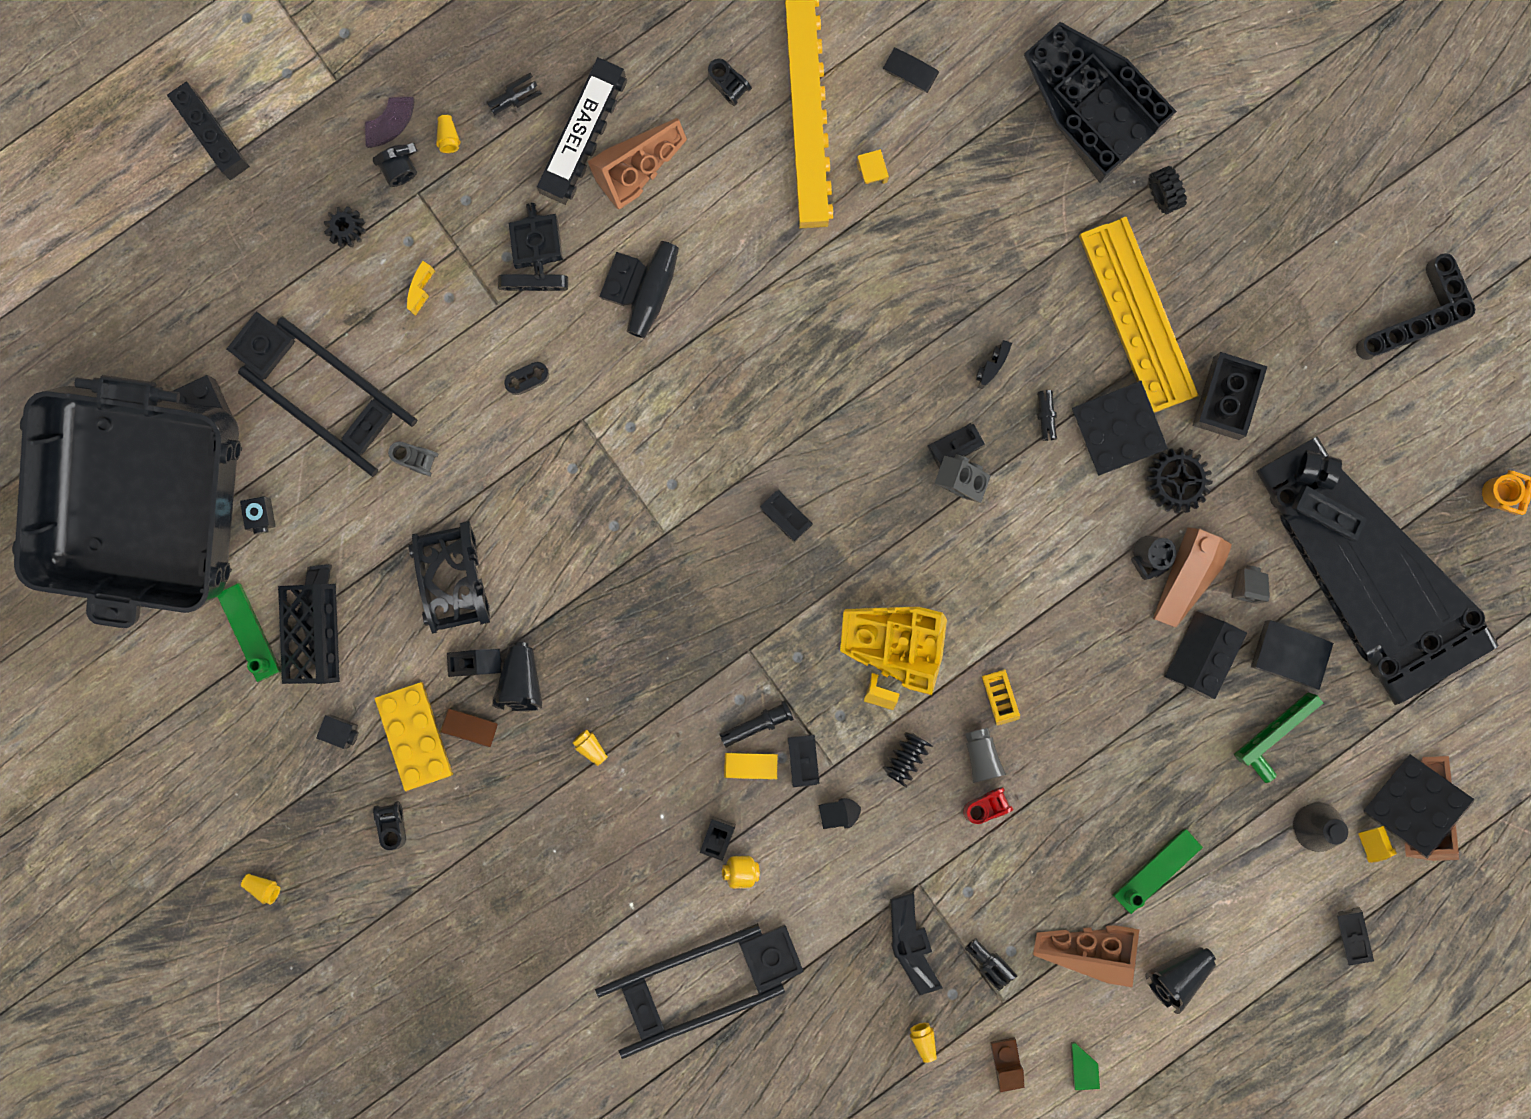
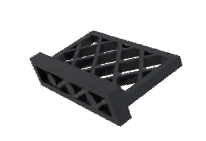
[278,584,340,684]

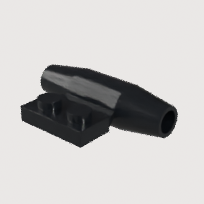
[599,241,679,339]

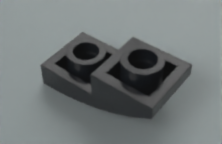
[882,47,939,93]
[976,340,1012,389]

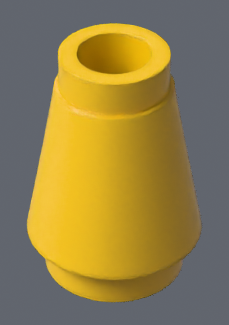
[436,115,460,153]
[572,729,608,766]
[241,874,280,905]
[910,1022,937,1063]

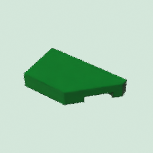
[1071,1042,1100,1090]

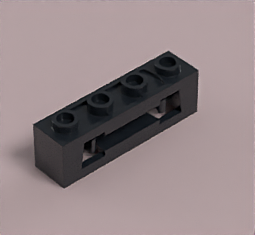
[167,81,250,180]

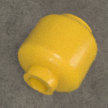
[722,856,760,889]

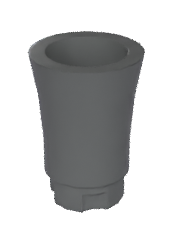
[966,728,1006,783]

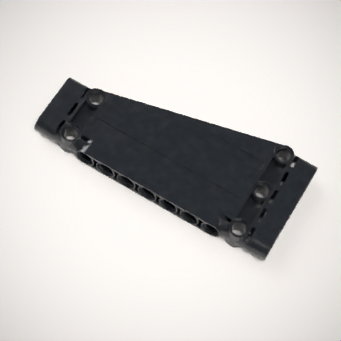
[1256,436,1499,705]

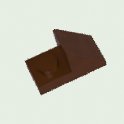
[990,1037,1025,1092]

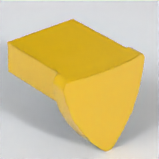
[864,673,900,710]
[1358,826,1397,863]

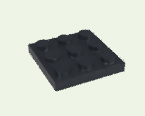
[1072,381,1168,476]
[1364,754,1474,859]

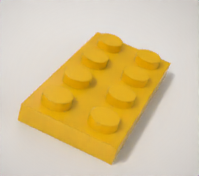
[375,682,453,791]

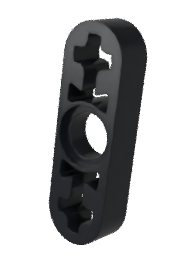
[498,274,568,291]

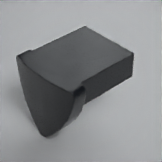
[818,798,861,829]

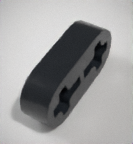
[504,362,550,395]

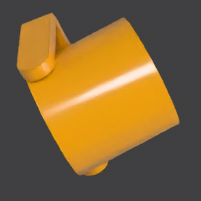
[1482,470,1531,515]

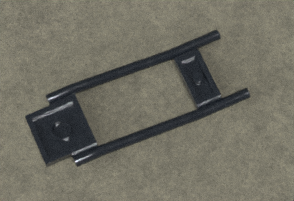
[226,311,417,477]
[595,923,804,1059]

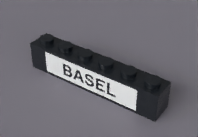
[537,57,627,205]

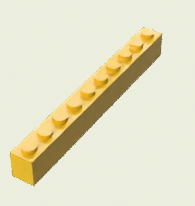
[785,0,833,228]

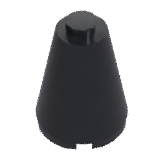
[492,642,542,712]
[1293,802,1349,852]
[1145,947,1216,1014]

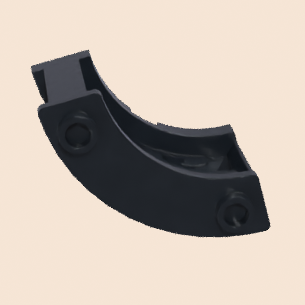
[408,521,490,634]

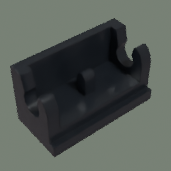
[927,423,985,469]
[760,490,813,543]
[788,734,820,787]
[1337,907,1374,966]

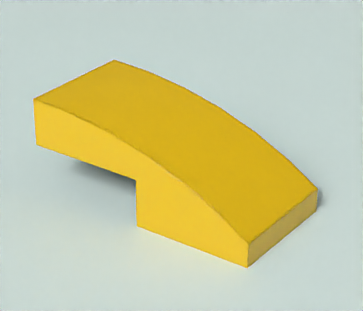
[407,261,435,316]
[724,753,778,779]

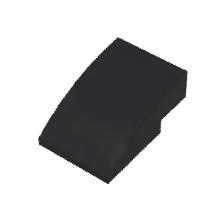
[1251,620,1334,690]

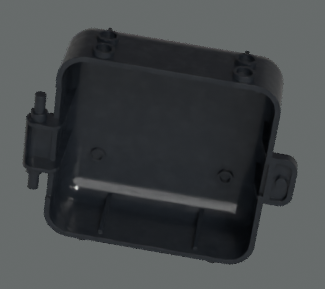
[12,375,242,628]

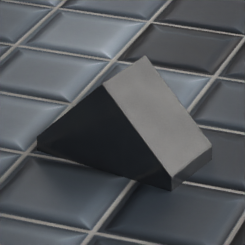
[700,816,736,861]

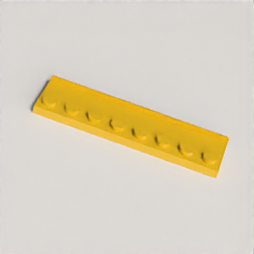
[1079,217,1199,413]

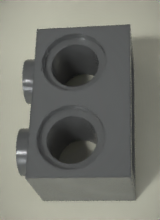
[934,454,991,503]

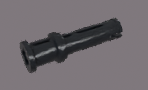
[719,700,794,748]

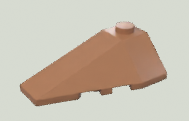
[587,118,687,210]
[1153,527,1232,627]
[1033,925,1140,987]

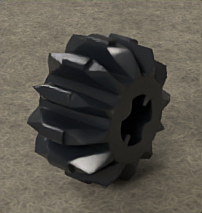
[324,206,366,248]

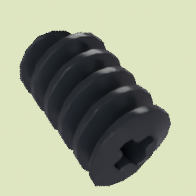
[883,732,933,788]

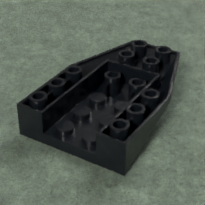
[1024,22,1177,183]

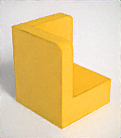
[856,149,889,184]

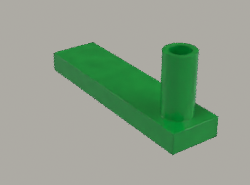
[218,583,281,682]
[1233,692,1323,783]
[1113,828,1203,914]

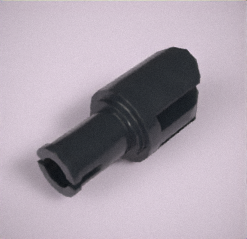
[487,72,542,116]
[965,938,1017,991]

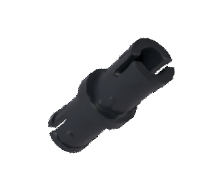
[1037,390,1057,441]

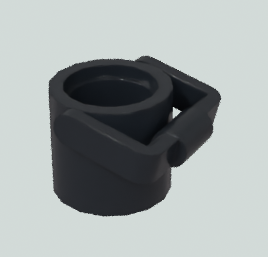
[373,143,418,187]
[1131,536,1176,580]

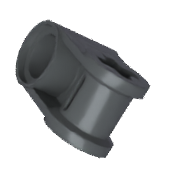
[388,441,439,477]

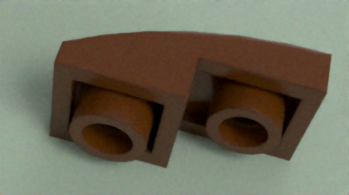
[440,709,498,747]

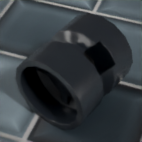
[1296,450,1342,490]

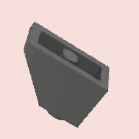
[1231,565,1270,604]

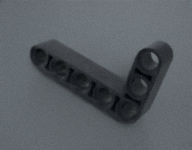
[1356,253,1476,360]

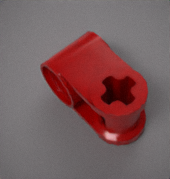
[963,787,1013,824]

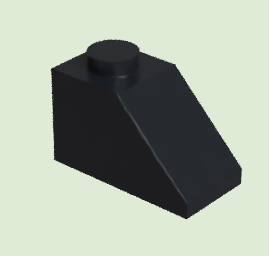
[447,649,502,677]

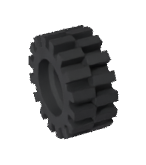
[1148,166,1187,214]

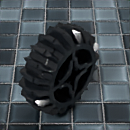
[1145,447,1213,514]

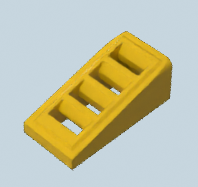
[982,670,1020,726]

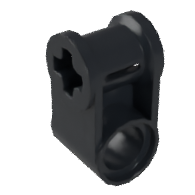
[708,58,752,106]
[373,801,406,850]

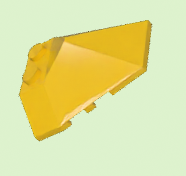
[840,607,947,695]

